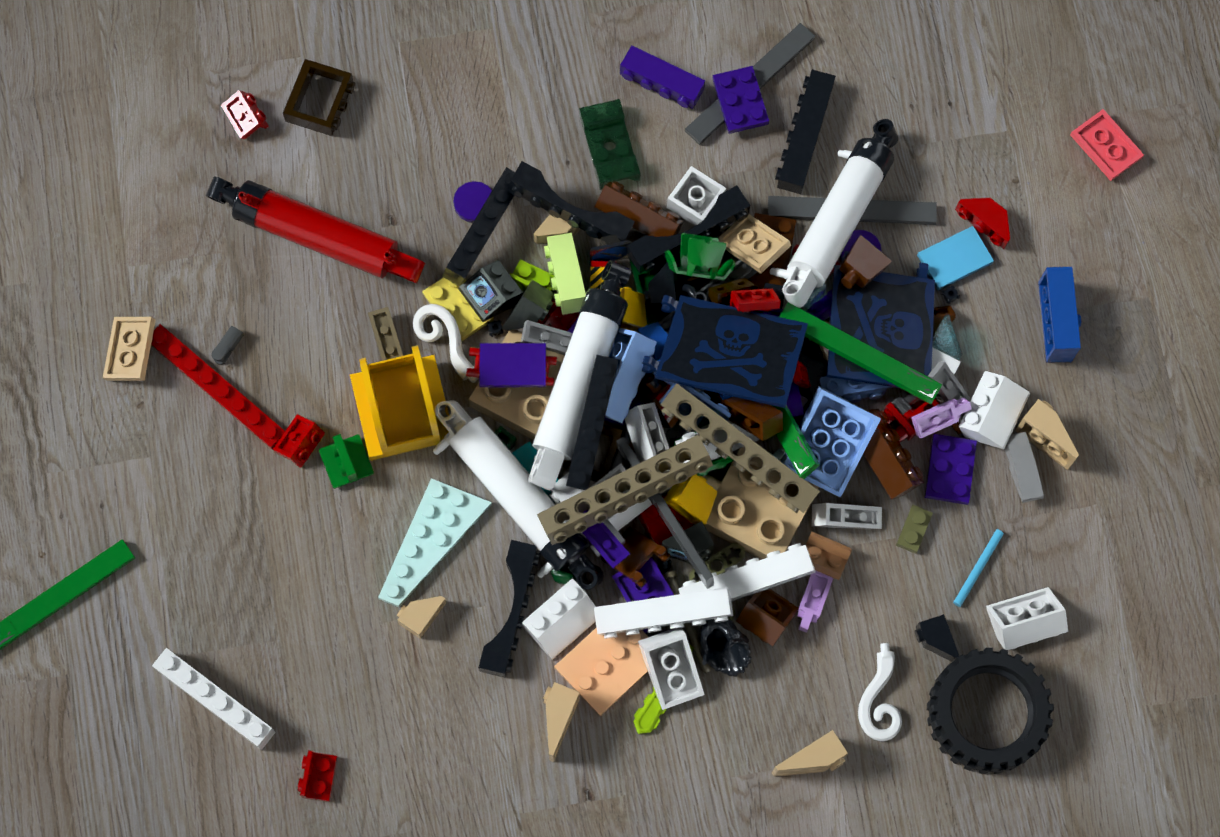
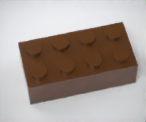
[863,408,924,499]

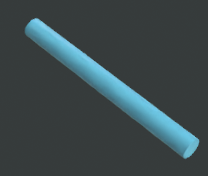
[953,529,1004,607]

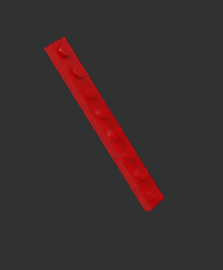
[151,324,285,449]

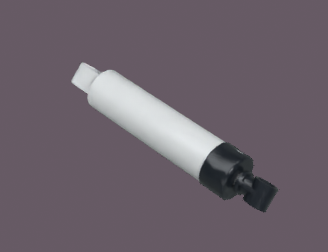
[770,119,898,308]
[528,260,631,491]
[433,400,604,590]

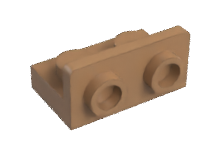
[806,532,852,580]

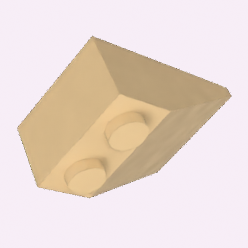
[1015,399,1079,470]
[543,682,580,762]
[772,730,848,777]

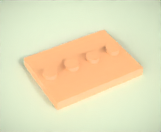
[554,627,648,716]

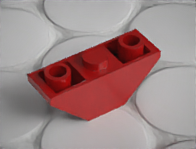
[955,198,1010,249]

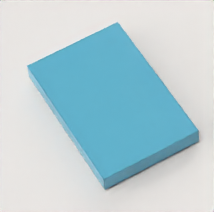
[917,226,994,290]

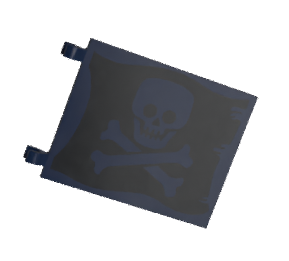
[827,251,935,388]
[642,295,808,408]

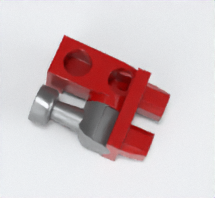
[884,394,939,442]

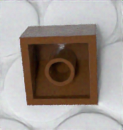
[736,588,799,647]

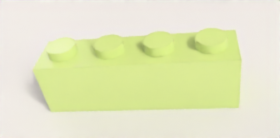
[544,233,586,315]

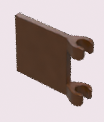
[601,527,671,588]

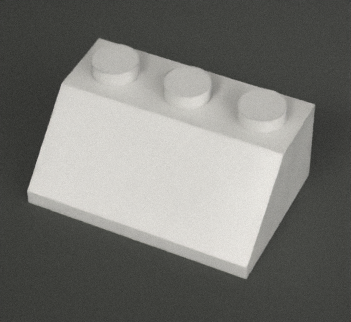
[959,371,1030,449]
[522,578,596,660]
[986,587,1068,650]

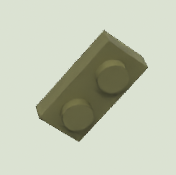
[896,504,933,554]

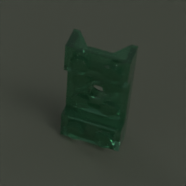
[579,99,641,190]

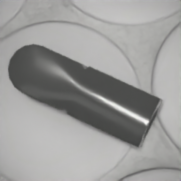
[211,326,244,365]

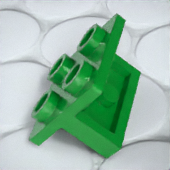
[319,434,374,489]

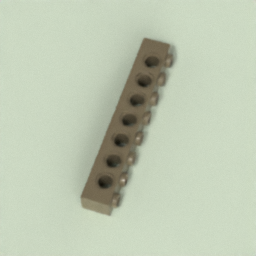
[660,383,820,513]
[537,435,713,545]

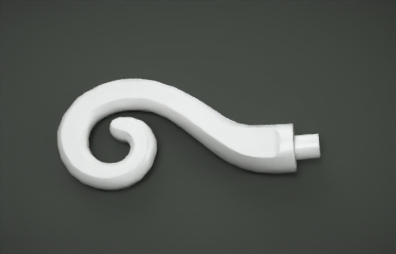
[413,304,478,383]
[858,643,902,742]

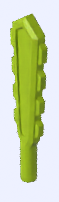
[633,645,694,734]

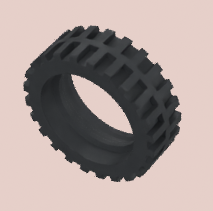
[926,648,1054,774]

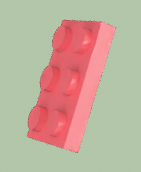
[1070,109,1144,181]

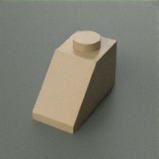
[534,215,580,244]
[397,596,446,639]

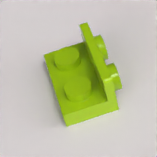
[510,259,554,292]

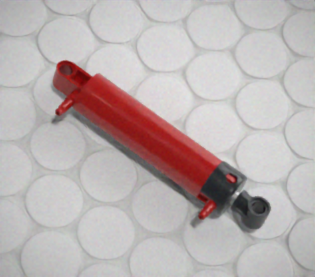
[205,176,426,283]

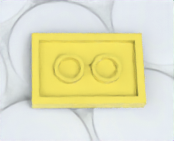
[422,277,494,341]

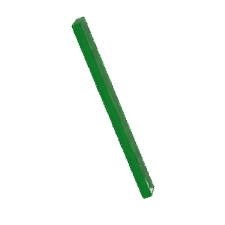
[779,302,942,404]
[771,405,820,479]
[0,539,135,650]

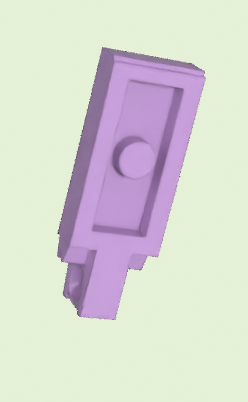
[911,398,972,438]
[797,570,833,633]

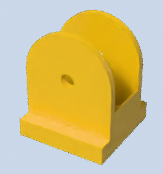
[350,345,449,461]

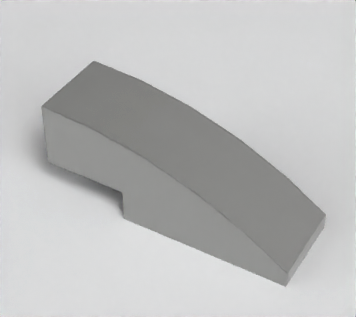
[1004,432,1044,503]

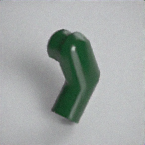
[550,569,576,585]

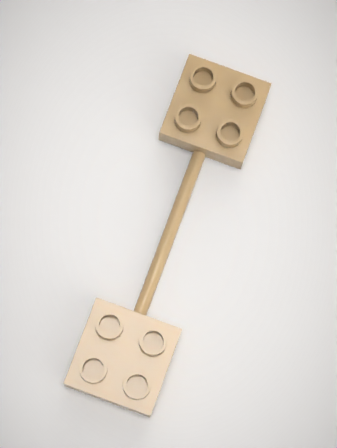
[469,329,819,559]

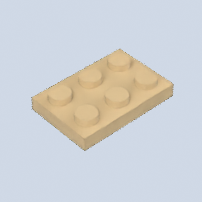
[718,214,791,273]
[103,317,156,381]

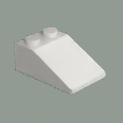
[638,628,705,710]

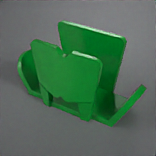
[665,233,735,280]

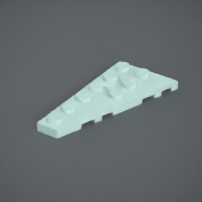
[378,478,492,607]

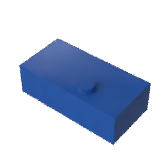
[1038,267,1081,363]

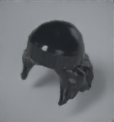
[700,618,752,677]

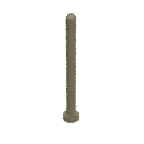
[663,571,711,674]

